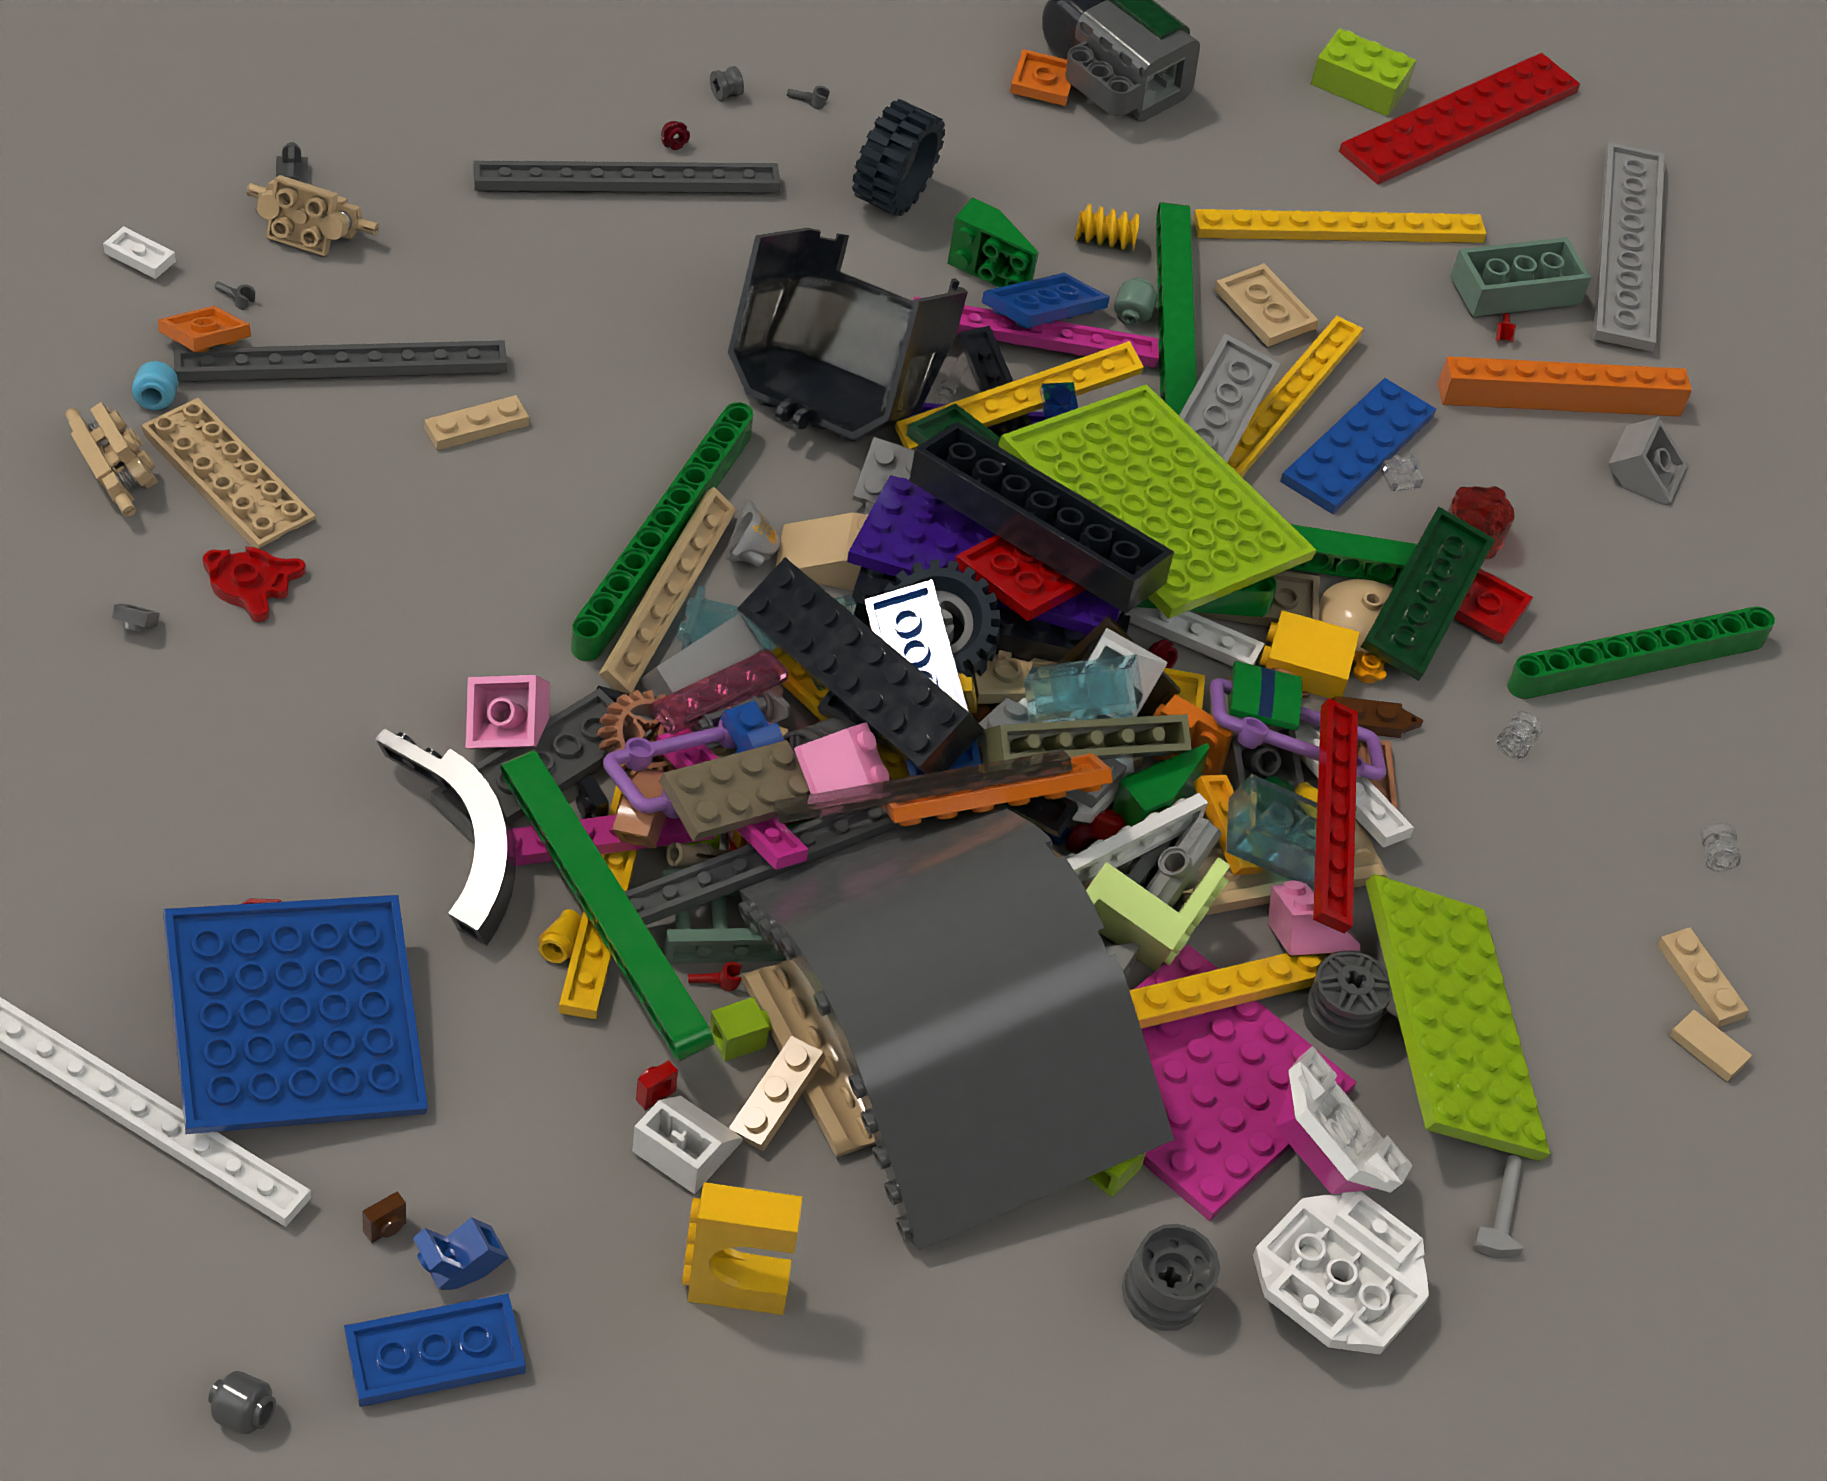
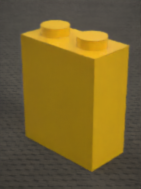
[1259,610,1360,698]

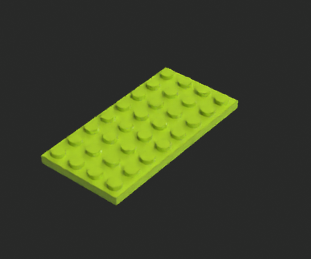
[1365,874,1550,1162]

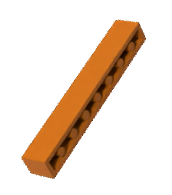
[1438,356,1692,417]

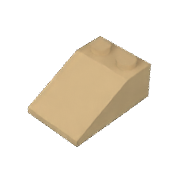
[775,512,868,590]

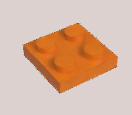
[1009,49,1072,106]
[158,305,251,352]

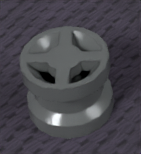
[710,66,744,100]

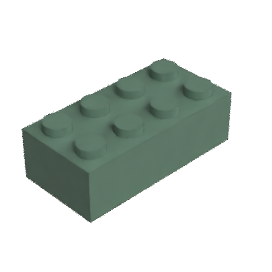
[1450,237,1591,317]

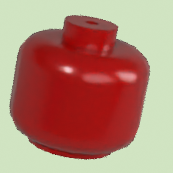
[1090,809,1126,841]

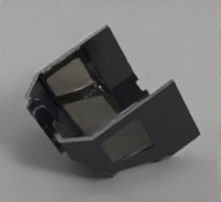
[728,228,968,441]

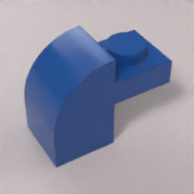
[721,700,784,754]
[413,1217,509,1290]

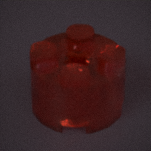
[1448,486,1515,559]

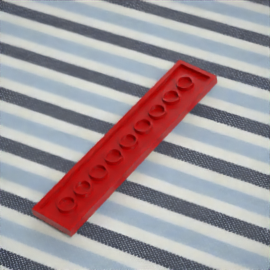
[1339,52,1580,185]

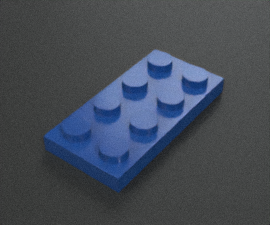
[981,273,1110,329]
[344,1293,526,1407]

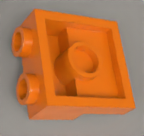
[1151,694,1234,776]

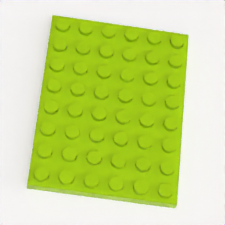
[998,384,1316,619]

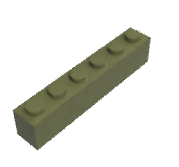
[980,714,1192,767]

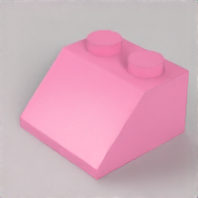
[465,675,550,749]
[794,722,893,817]
[1268,880,1361,955]

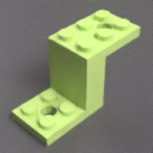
[1086,857,1231,971]

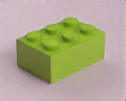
[1311,28,1416,116]

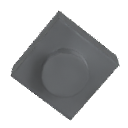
[111,603,160,632]

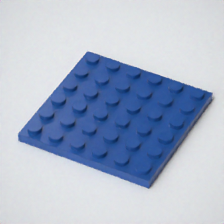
[163,895,428,1134]

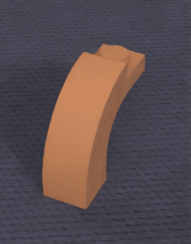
[612,768,666,849]

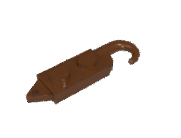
[1302,691,1423,738]

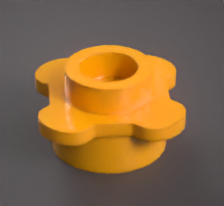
[1353,651,1387,684]

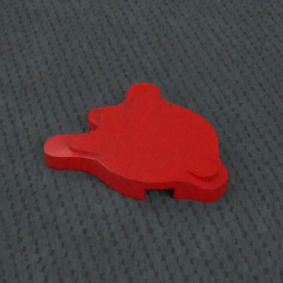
[202,546,306,622]

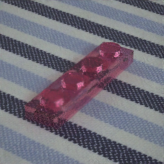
[651,649,789,735]

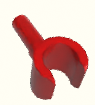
[1495,313,1516,342]
[688,962,742,992]

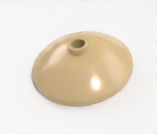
[1319,579,1392,653]

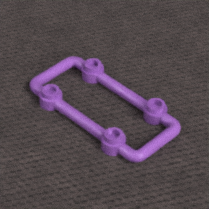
[1209,678,1387,780]
[603,719,796,818]

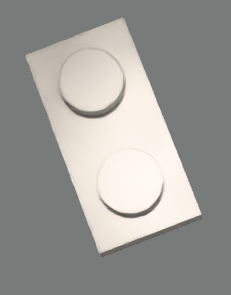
[103,226,176,279]

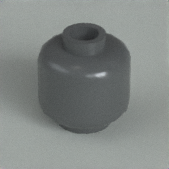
[208,1371,276,1434]

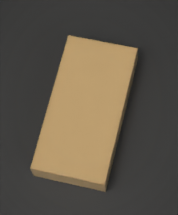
[1669,1010,1752,1082]

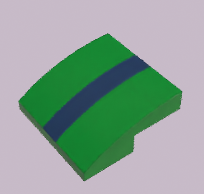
[1228,661,1302,731]

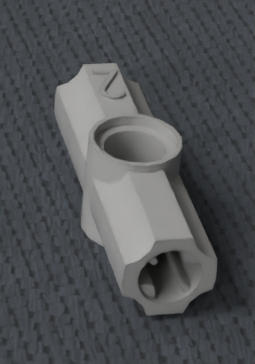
[1145,816,1222,908]

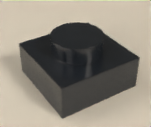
[576,776,609,818]

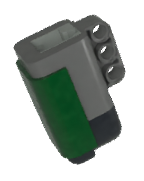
[1042,0,1200,121]

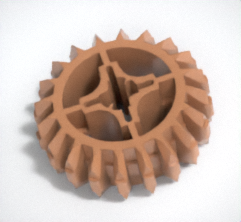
[597,690,692,780]

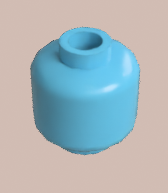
[132,361,179,411]

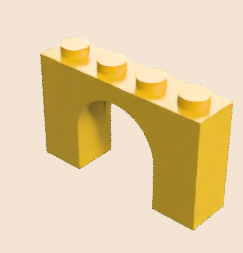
[681,1182,803,1315]

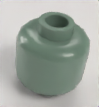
[1114,277,1158,325]

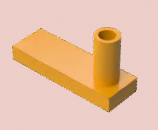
[1192,775,1268,875]

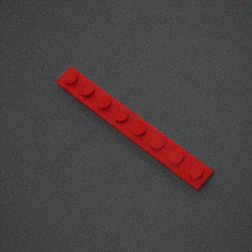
[1313,698,1358,934]

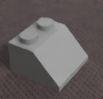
[1608,417,1688,505]

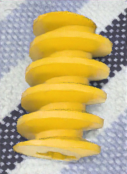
[1074,203,1140,252]

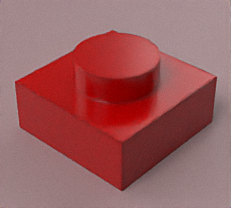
[636,1060,678,1110]

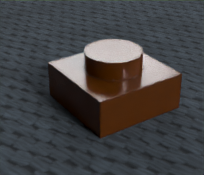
[362,1191,406,1243]

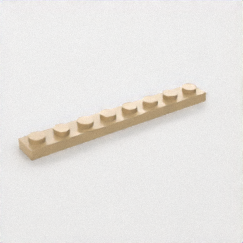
[599,487,737,694]

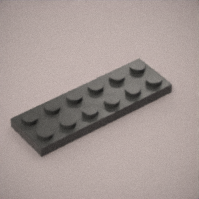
[431,688,645,844]

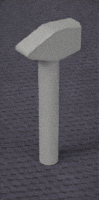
[1473,1155,1523,1258]

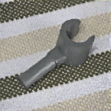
[787,86,830,109]
[214,281,256,309]

